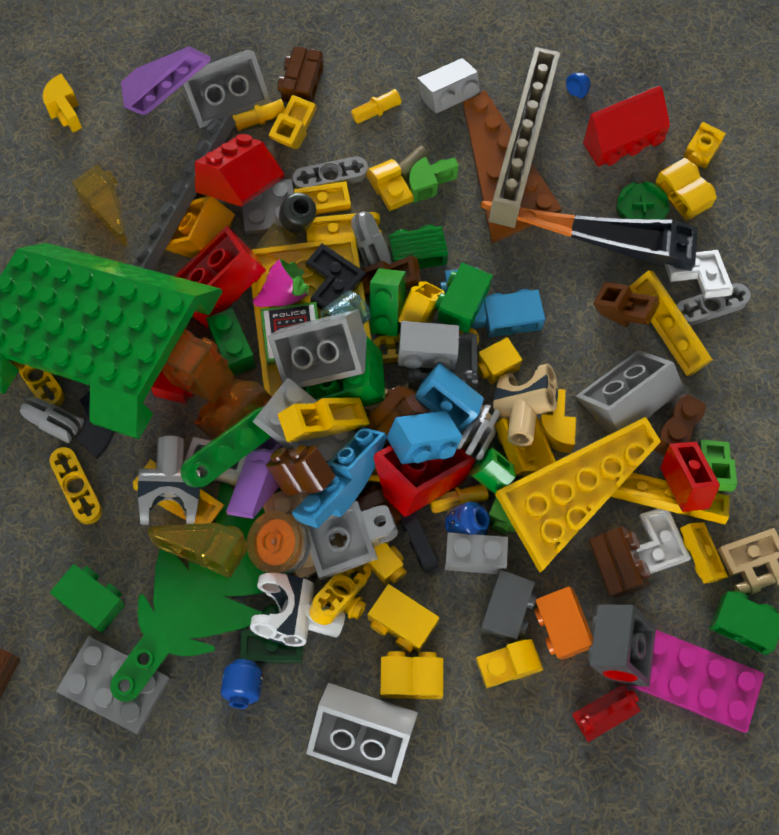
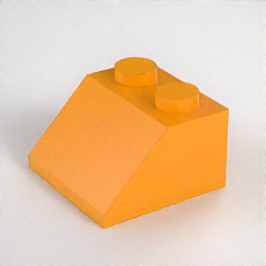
[165,196,235,259]

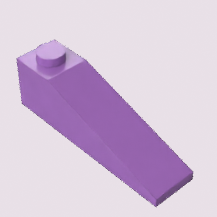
[121,46,211,115]

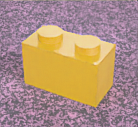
[368,584,440,653]

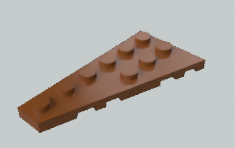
[462,91,562,244]

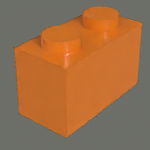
[534,586,594,660]

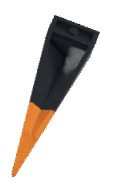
[480,201,698,271]

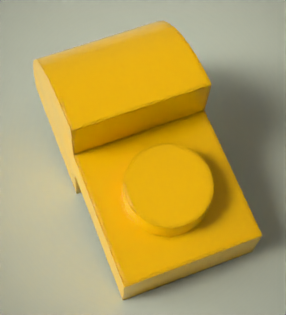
[43,74,82,133]
[268,95,317,149]
[366,159,413,212]
[539,389,576,453]
[476,639,544,689]

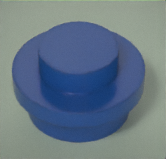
[566,72,591,98]

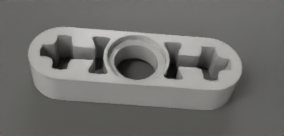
[293,156,368,189]
[677,283,751,326]

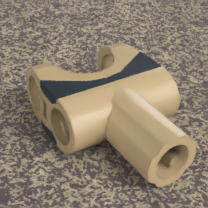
[493,363,558,447]

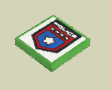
[260,302,319,365]

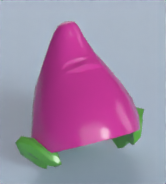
[253,258,309,308]

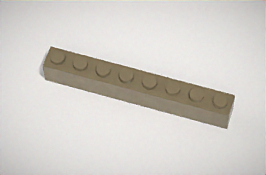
[488,47,560,228]

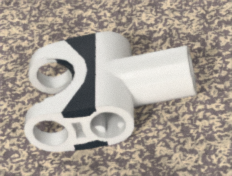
[250,573,345,647]

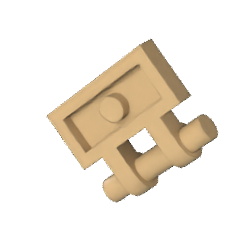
[718,528,779,595]

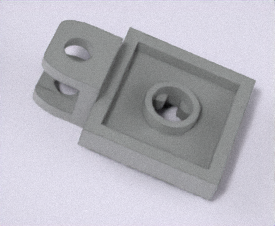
[301,501,398,580]

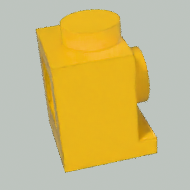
[683,122,726,169]
[368,541,407,585]

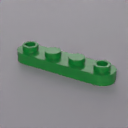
[181,407,271,487]

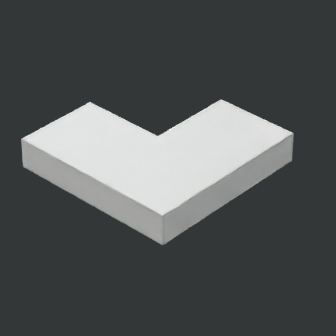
[665,250,733,299]
[637,508,691,574]

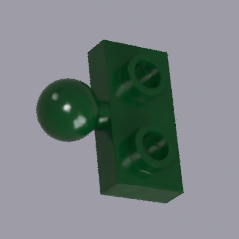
[240,604,303,664]

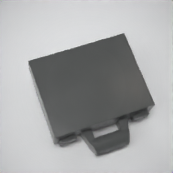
[408,321,477,390]

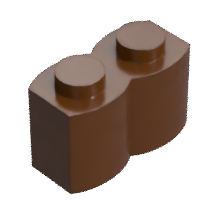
[654,394,706,456]
[265,445,336,496]

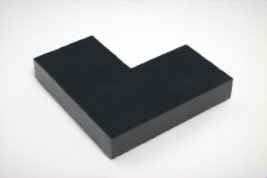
[305,243,366,316]

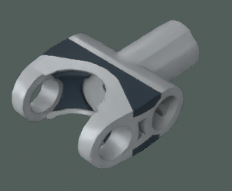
[138,436,200,526]

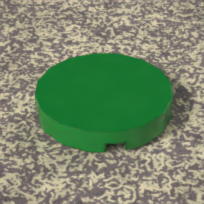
[616,182,670,220]

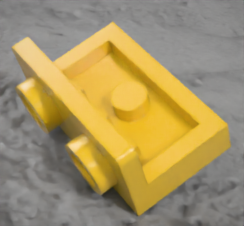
[494,416,556,476]

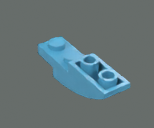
[292,427,387,528]

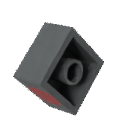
[588,605,656,687]

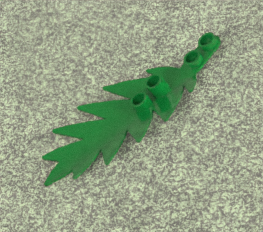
[110,482,282,702]

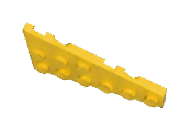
[495,417,661,573]

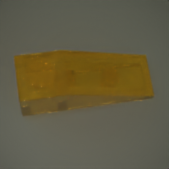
[72,164,129,247]
[147,523,249,578]

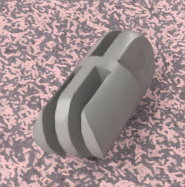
[351,211,393,267]
[20,397,85,444]
[457,405,500,461]

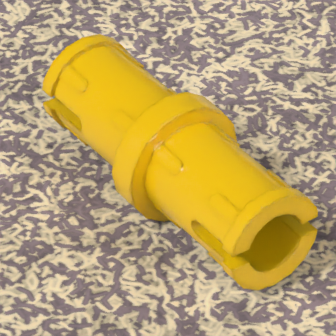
[232,99,285,132]

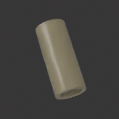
[398,145,430,180]

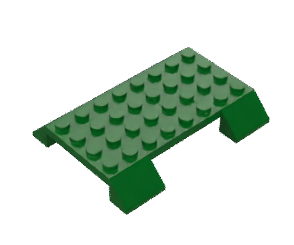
[0,243,223,440]

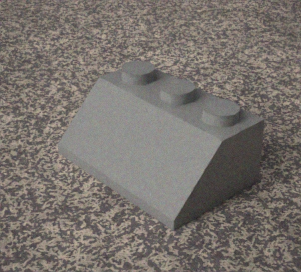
[181,50,271,128]
[268,309,367,388]
[575,350,684,434]
[306,683,418,784]

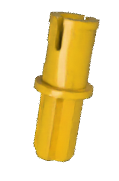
[351,89,401,124]
[429,484,489,514]

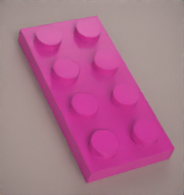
[631,630,765,733]

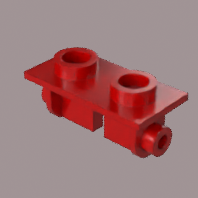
[571,685,641,742]

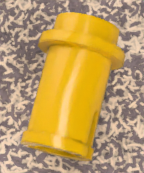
[327,586,366,620]

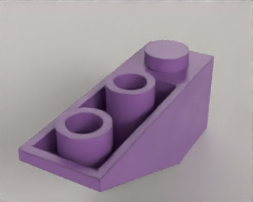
[226,437,283,518]

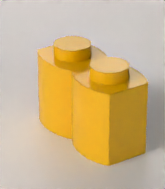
[655,158,717,221]
[398,282,445,323]
[380,651,443,699]

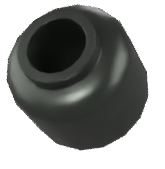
[279,193,317,233]

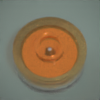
[247,511,311,574]

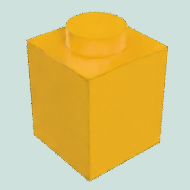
[477,337,522,384]

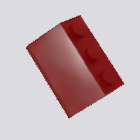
[583,85,670,167]
[195,134,284,207]
[175,225,267,327]
[373,445,475,517]

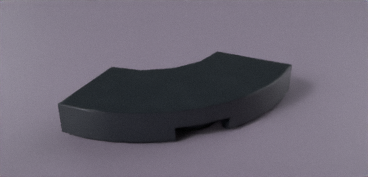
[76,391,115,459]

